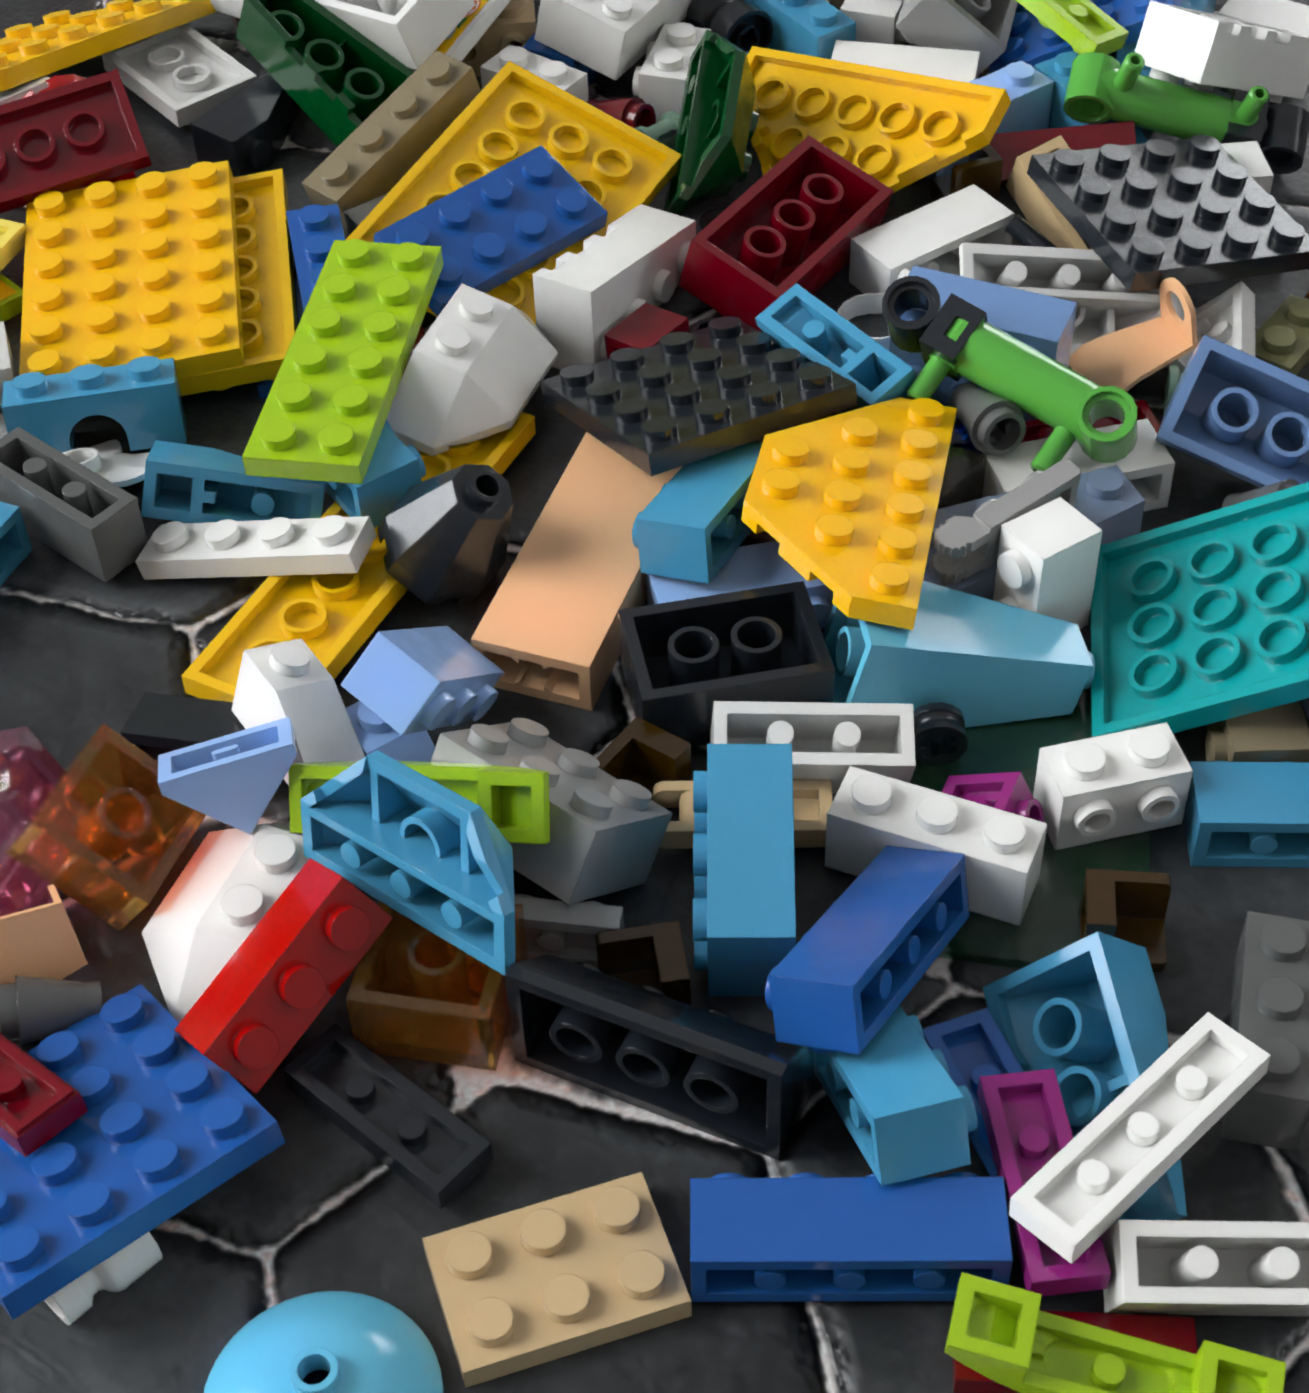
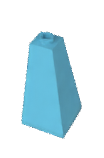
[823,581,1095,728]

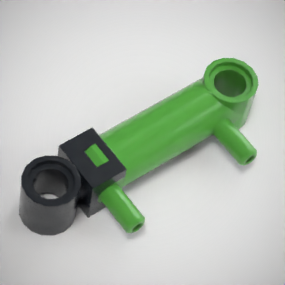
[1063,52,1309,174]
[882,276,1137,472]

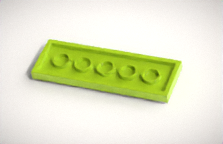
[242,239,444,484]

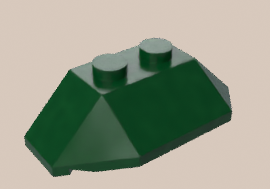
[663,30,759,216]

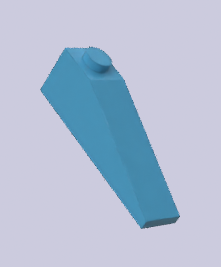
[983,931,1187,1224]

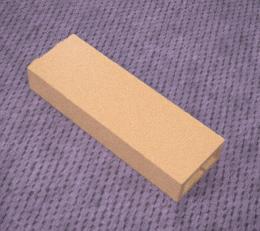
[471,432,682,711]

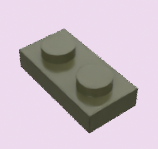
[1255,294,1309,375]

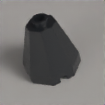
[377,464,514,604]

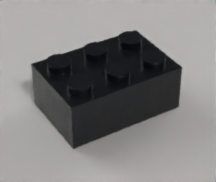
[618,581,835,746]

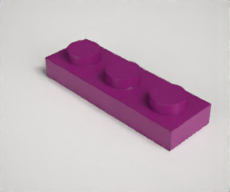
[977,1068,1111,1296]

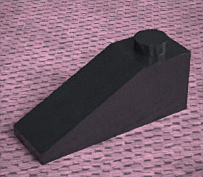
[190,72,301,178]

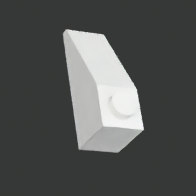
[231,638,365,786]

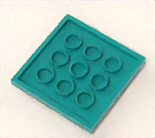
[1091,482,1309,737]

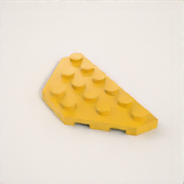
[0,0,216,92]
[747,46,1011,193]
[741,397,957,630]

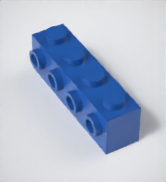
[765,845,970,1055]
[690,1172,1013,1302]

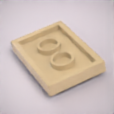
[422,1171,692,1388]

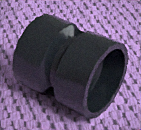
[686,0,773,52]

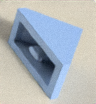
[158,716,297,835]

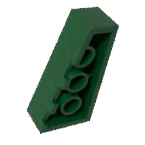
[236,0,414,147]

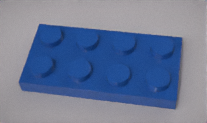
[374,145,608,317]

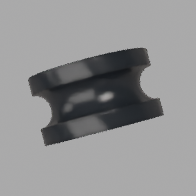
[914,702,968,766]

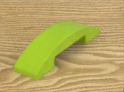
[288,761,550,844]
[944,1272,1286,1393]

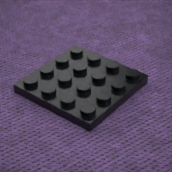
[1027,135,1309,292]
[540,316,857,476]

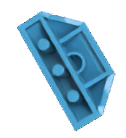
[300,750,515,976]

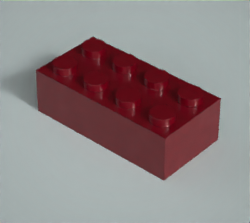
[678,136,893,331]

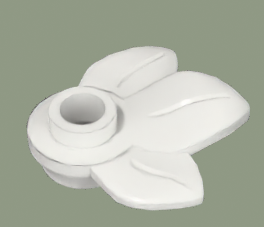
[63,439,149,487]

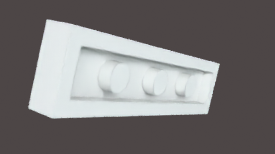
[135,515,377,580]
[1009,1012,1271,1264]

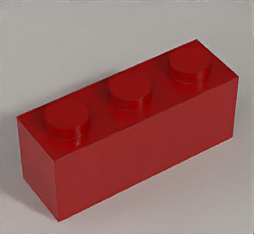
[174,858,393,1094]

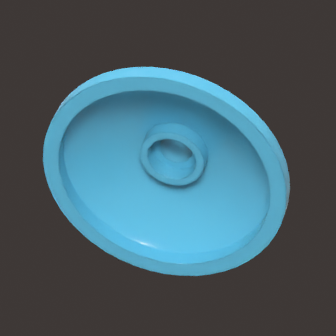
[204,1291,444,1393]

